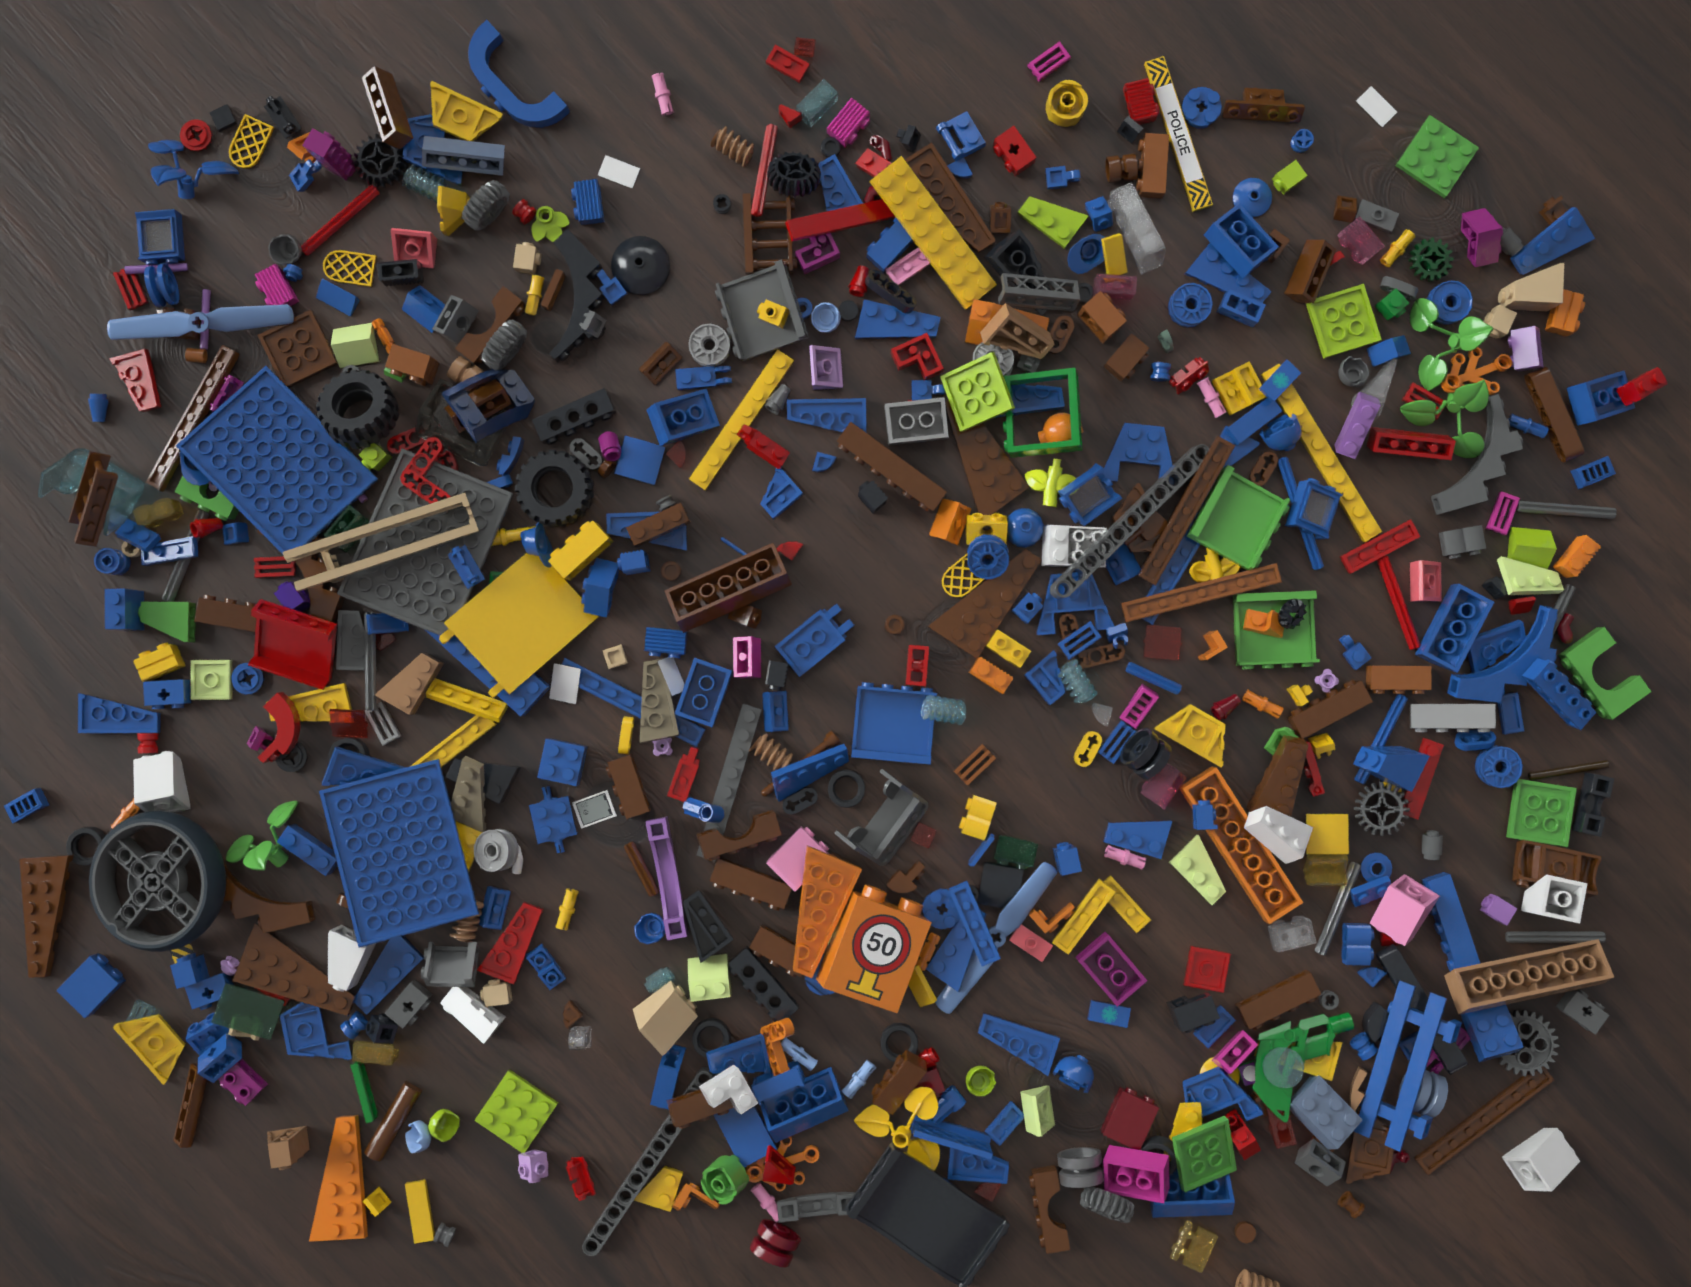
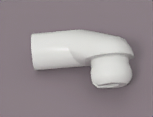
[512,845,523,874]

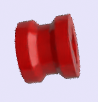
[512,199,537,225]

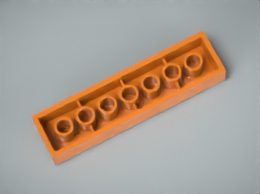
[1178,766,1303,924]

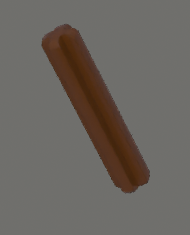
[624,842,659,897]

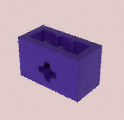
[274,581,310,613]

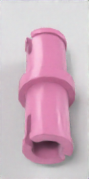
[651,73,674,116]
[1197,377,1227,418]
[1104,845,1146,870]
[750,1182,778,1222]

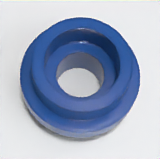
[282,264,303,282]

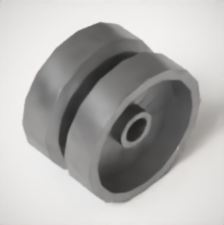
[1057,1147,1104,1188]

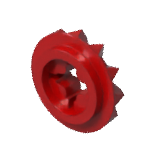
[180,119,213,152]

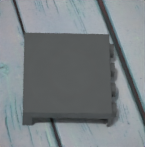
[715,260,809,361]

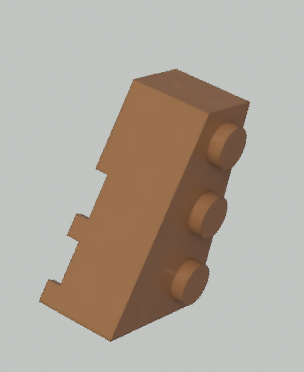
[980,303,1055,359]
[375,653,444,715]
[267,1126,310,1170]

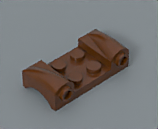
[1512,840,1602,900]

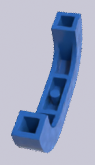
[468,20,570,128]

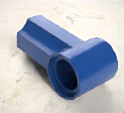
[683,797,724,823]
[930,1085,966,1125]

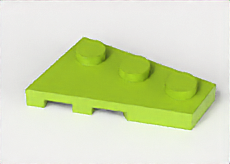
[1017,196,1088,248]

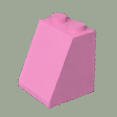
[766,826,829,891]
[1370,874,1440,946]

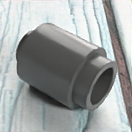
[1500,227,1524,257]
[1422,830,1443,860]

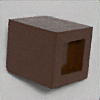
[1267,229,1290,264]

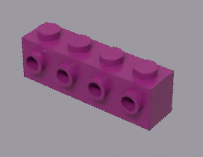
[302,128,355,181]

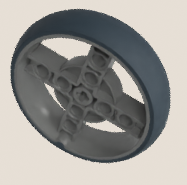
[89,811,226,952]

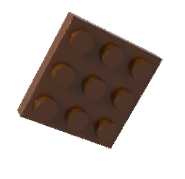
[258,309,338,388]

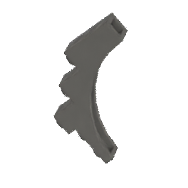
[1431,394,1523,515]

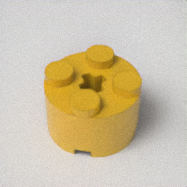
[1046,80,1088,127]

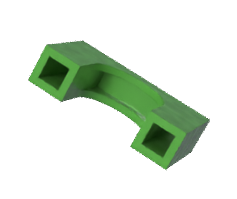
[1558,627,1651,719]

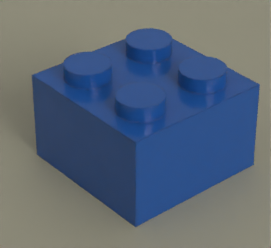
[537,738,588,786]

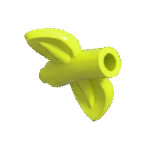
[1025,459,1078,507]

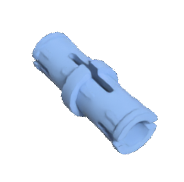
[781,1038,818,1071]
[842,1060,877,1099]

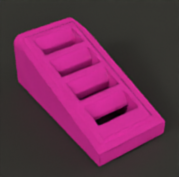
[1120,684,1159,729]

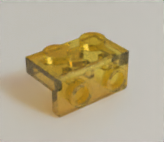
[1303,854,1349,885]
[352,1041,399,1066]

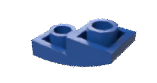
[497,436,524,476]
[526,944,566,990]

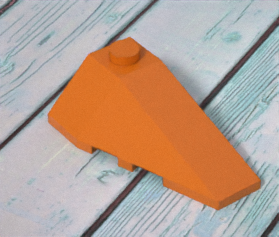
[965,299,1049,345]

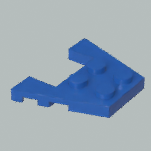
[403,114,463,186]
[1103,423,1174,486]
[1037,572,1114,635]
[280,1002,353,1060]
[1183,1066,1263,1125]

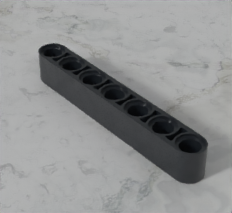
[1375,944,1468,1075]

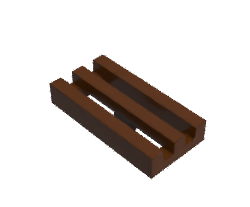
[541,269,566,312]

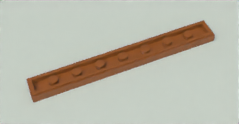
[1121,563,1282,622]

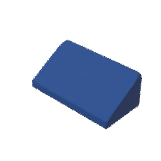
[316,278,360,317]
[762,691,789,732]
[478,886,511,930]

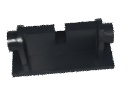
[264,96,302,139]

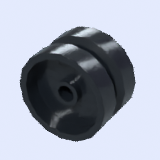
[1120,728,1172,780]

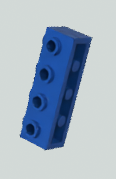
[1522,658,1596,730]

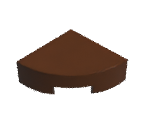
[563,1000,583,1029]

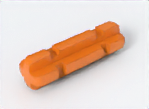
[372,318,396,354]
[915,932,941,971]

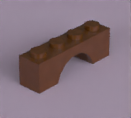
[455,286,525,366]
[696,810,781,861]
[1029,1165,1070,1254]

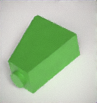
[138,602,196,642]

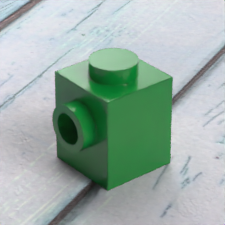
[1375,288,1409,320]

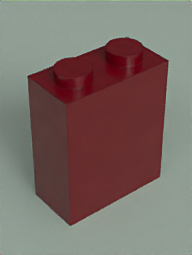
[1100,1087,1159,1150]

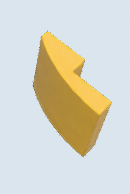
[1212,361,1266,416]
[1306,814,1349,854]

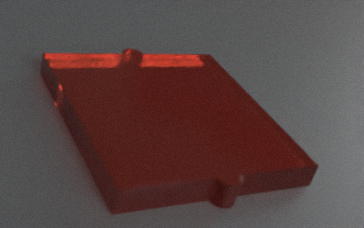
[1143,625,1182,660]
[329,709,369,738]

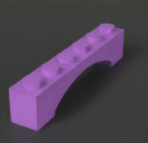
[646,816,689,940]

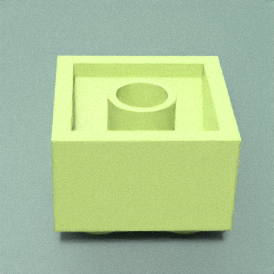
[688,954,732,1002]

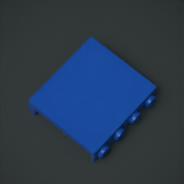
[851,682,937,765]

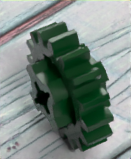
[1408,237,1454,282]

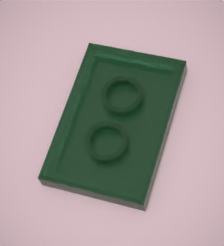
[211,983,285,1040]

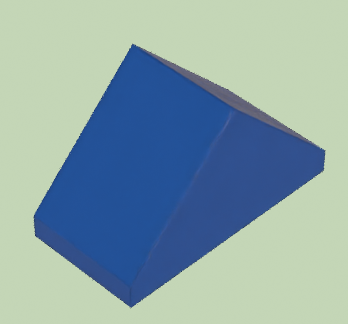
[1367,335,1411,367]

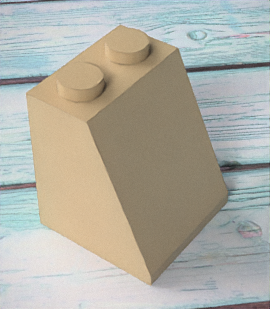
[1498,263,1564,311]
[633,981,698,1056]

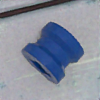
[1290,129,1314,153]
[1150,362,1171,382]

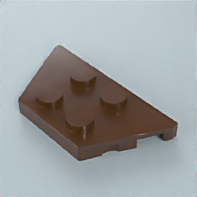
[1112,483,1162,553]
[1345,1106,1394,1184]

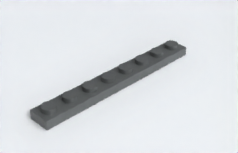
[696,704,762,861]

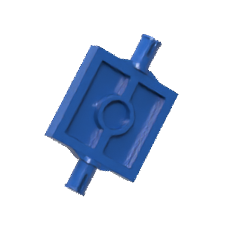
[529,786,577,853]

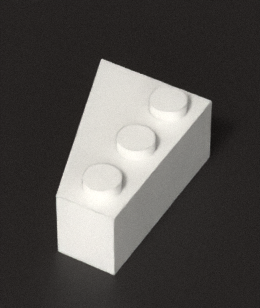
[1244,806,1313,864]
[441,987,506,1044]

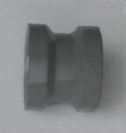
[433,1222,457,1247]

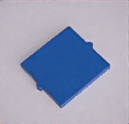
[968,833,995,867]

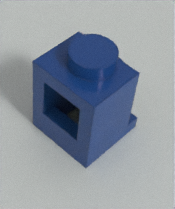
[1012,593,1043,624]
[1192,800,1218,830]

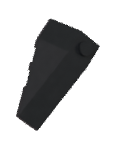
[984,229,1051,316]

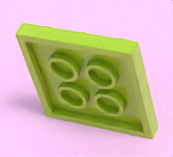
[1306,284,1382,359]
[940,352,1015,432]
[474,1069,559,1153]

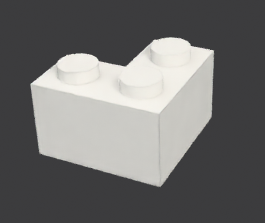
[699,1065,758,1114]

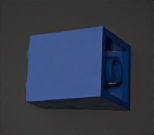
[1353,746,1430,792]

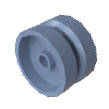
[1398,1070,1448,1118]

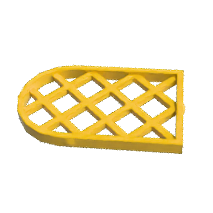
[229,114,274,169]
[323,250,377,287]
[942,554,985,597]

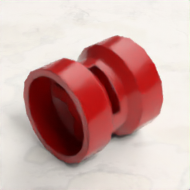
[137,733,158,753]

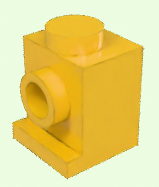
[757,299,790,329]

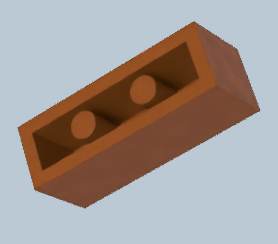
[1136,133,1169,199]
[1366,666,1431,694]

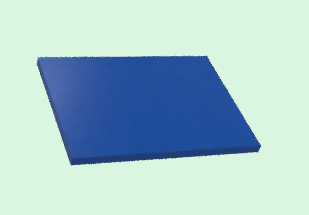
[176,366,378,554]
[319,759,479,948]

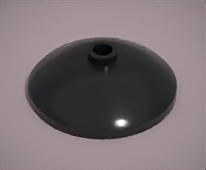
[611,236,670,295]

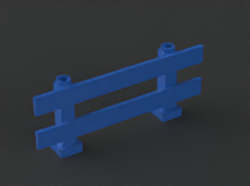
[1354,980,1462,1152]

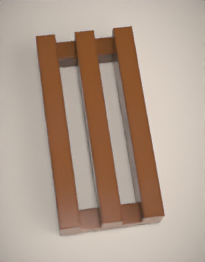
[954,744,996,786]

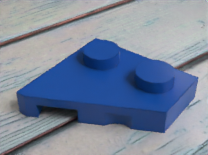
[1024,650,1065,705]

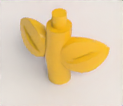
[1189,548,1241,583]

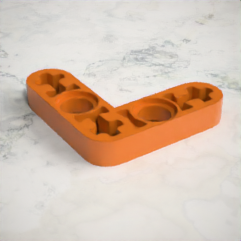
[760,1018,794,1076]

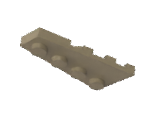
[640,658,679,744]
[451,756,487,832]

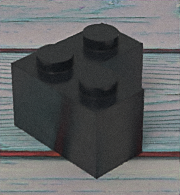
[1166,992,1220,1033]

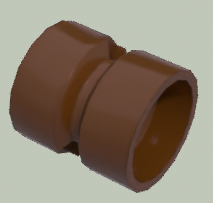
[1105,153,1138,183]

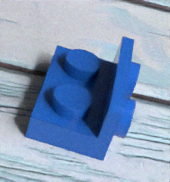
[186,1010,235,1056]

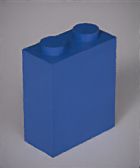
[105,589,144,631]
[56,953,126,1018]

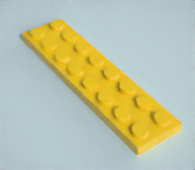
[869,156,997,309]

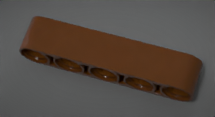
[1524,366,1584,463]

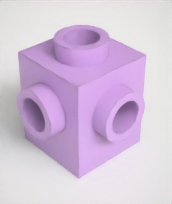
[518,1150,548,1183]

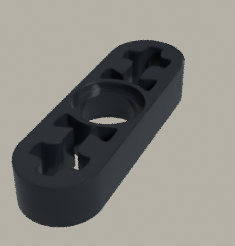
[865,270,917,314]

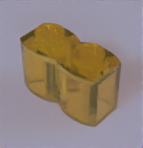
[133,498,184,527]

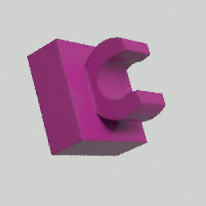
[247,726,273,751]

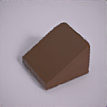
[1333,195,1357,223]

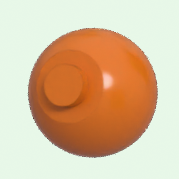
[1038,413,1084,443]

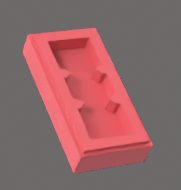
[1009,924,1053,962]

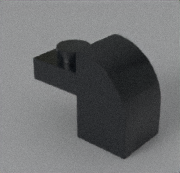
[1362,1002,1400,1046]

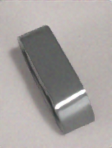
[1380,276,1419,300]
[570,438,603,471]

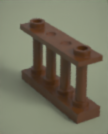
[743,193,797,276]
[68,451,118,547]

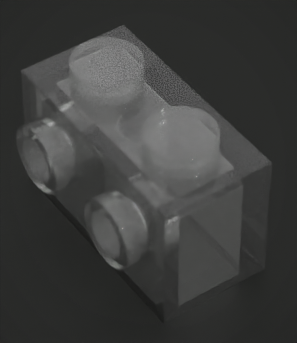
[1268,915,1317,952]

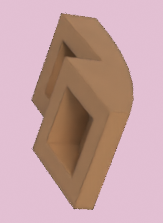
[1349,1066,1367,1111]

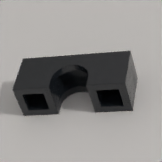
[1572,773,1615,837]

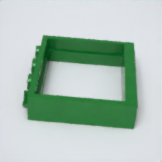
[1003,368,1083,458]

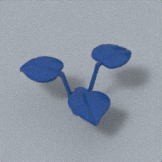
[148,140,239,199]

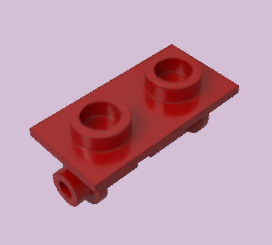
[1169,357,1209,395]
[566,1156,596,1201]

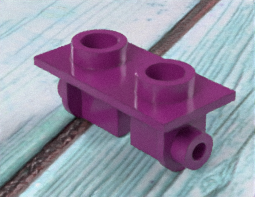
[210,375,244,411]

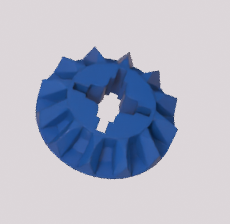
[231,663,264,694]

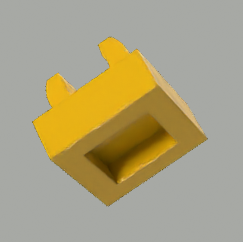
[1287,685,1313,706]
[1308,733,1335,759]
[363,1187,391,1216]

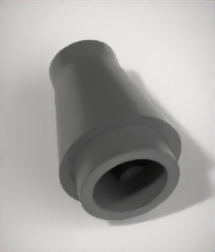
[765,384,791,415]

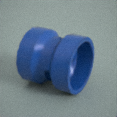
[340,1011,368,1040]
[1349,1032,1378,1060]

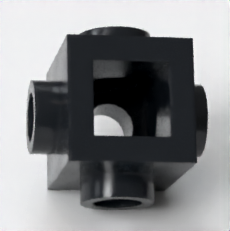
[366,1013,398,1044]

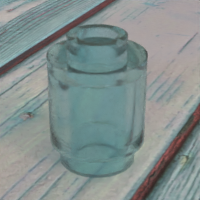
[644,967,675,994]

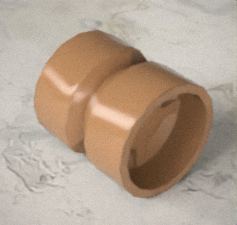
[447,356,485,392]

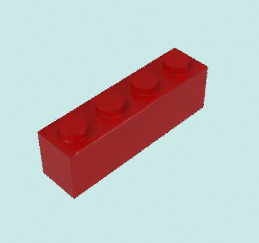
[1367,427,1456,460]

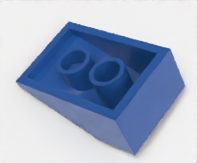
[1567,370,1635,426]
[647,389,720,447]

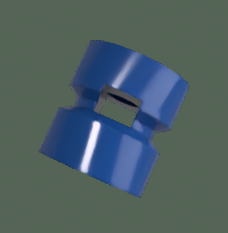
[94,548,131,575]

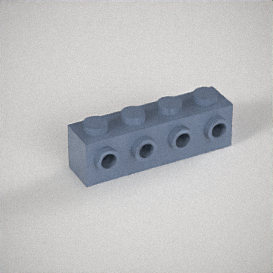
[422,136,505,175]

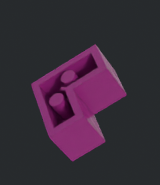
[1461,208,1503,267]
[795,233,840,275]

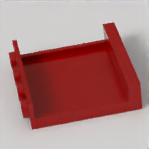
[248,599,337,690]

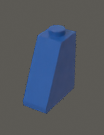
[650,1045,686,1110]

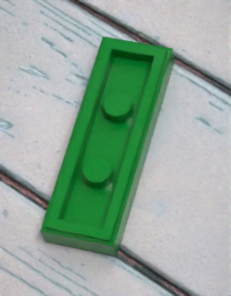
[350,1059,379,1123]

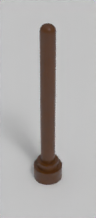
[761,730,841,797]

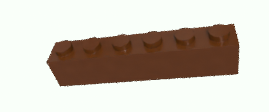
[837,422,947,511]

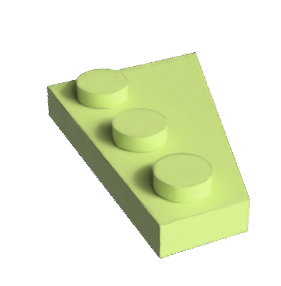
[1497,556,1564,595]
[1169,835,1226,905]

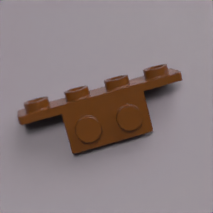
[1222,88,1305,123]

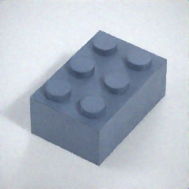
[1290,1075,1362,1150]

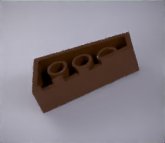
[1247,735,1308,817]

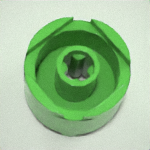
[701,1155,749,1204]

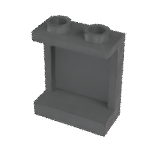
[421,942,480,987]

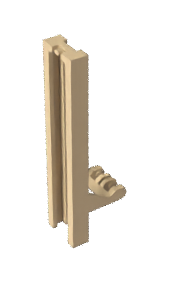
[283,493,479,592]

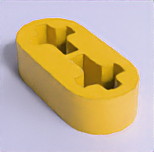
[618,716,634,755]
[1074,731,1102,767]

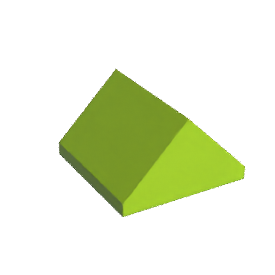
[1507,527,1557,569]

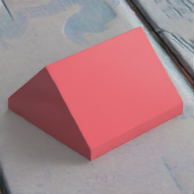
[391,228,437,268]
[1410,560,1442,602]

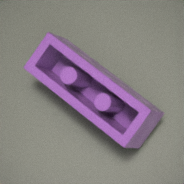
[1334,392,1381,459]

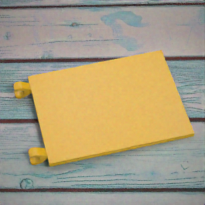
[439,553,599,698]

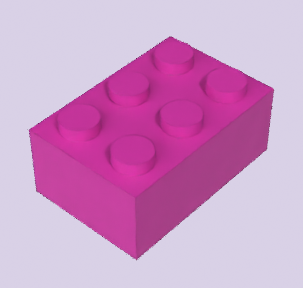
[1103,1145,1169,1203]

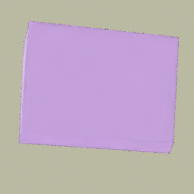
[809,345,843,390]

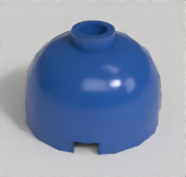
[1260,414,1302,451]
[1007,508,1044,548]
[1053,1055,1094,1093]

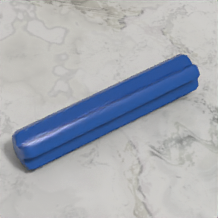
[1125,662,1182,694]

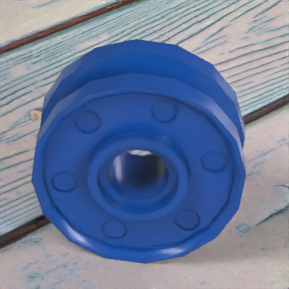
[144,263,179,308]
[1426,281,1473,325]
[1168,283,1213,328]
[967,535,1009,579]
[1475,745,1523,788]

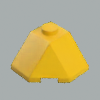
[437,186,470,236]

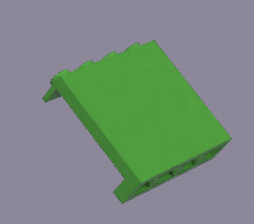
[1186,465,1290,570]
[1233,591,1320,669]

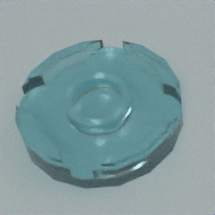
[1263,1047,1304,1088]

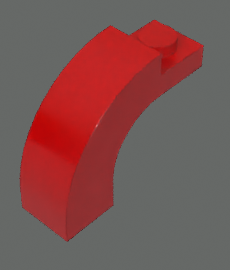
[257,692,301,763]

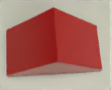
[763,1145,796,1185]

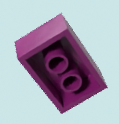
[1075,932,1147,1006]

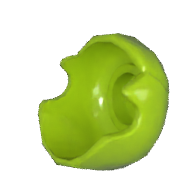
[966,1066,996,1096]
[428,1109,460,1142]

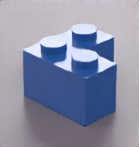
[581,558,619,618]

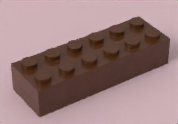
[664,542,792,633]

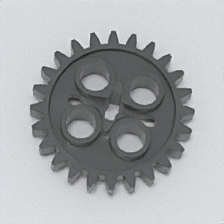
[1498,1010,1559,1076]

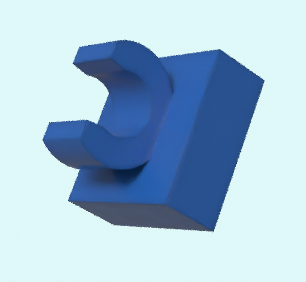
[1106,623,1128,649]

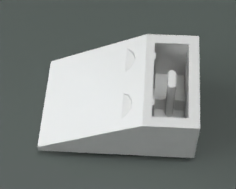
[1041,525,1107,567]

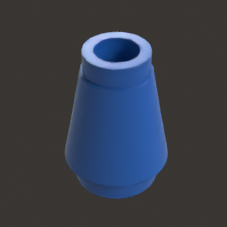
[88,394,109,422]

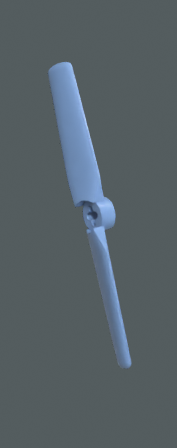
[107,304,294,340]
[935,862,1057,1014]

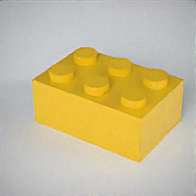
[548,521,614,581]

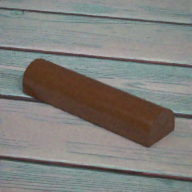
[173,1063,207,1148]
[364,1081,423,1162]

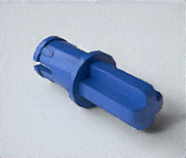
[1508,413,1549,438]

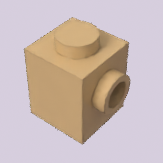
[513,242,541,275]
[1483,305,1517,338]
[480,979,512,1007]

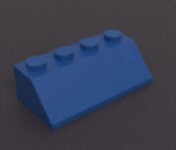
[1415,583,1494,673]
[760,1067,849,1143]
[1150,1168,1235,1218]

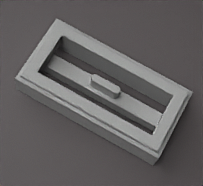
[365,701,401,746]

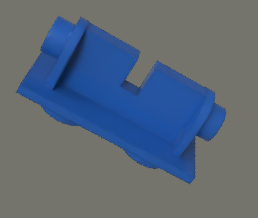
[447,545,485,589]

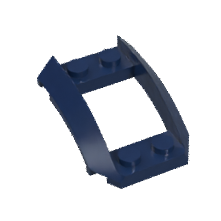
[442,369,535,443]

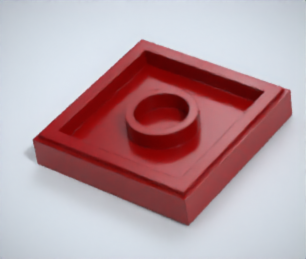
[1183,946,1231,993]

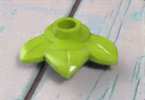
[532,206,570,242]

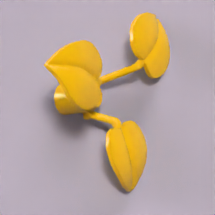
[854,1087,940,1171]

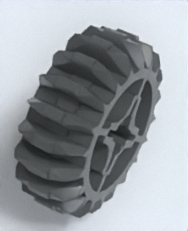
[462,180,510,231]
[482,320,527,371]
[1353,782,1410,836]
[1080,1186,1135,1223]

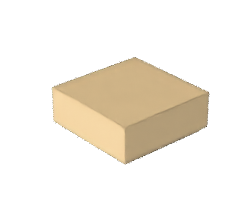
[602,644,628,669]

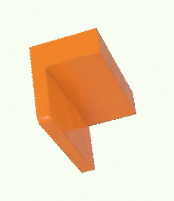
[929,499,971,545]
[1198,630,1228,660]

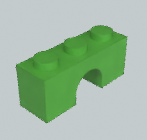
[175,476,239,521]

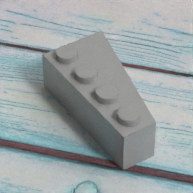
[1410,704,1496,732]

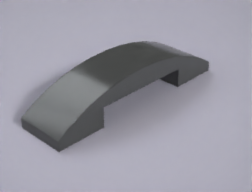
[777,1192,856,1222]

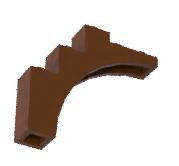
[257,530,345,623]
[215,842,316,933]

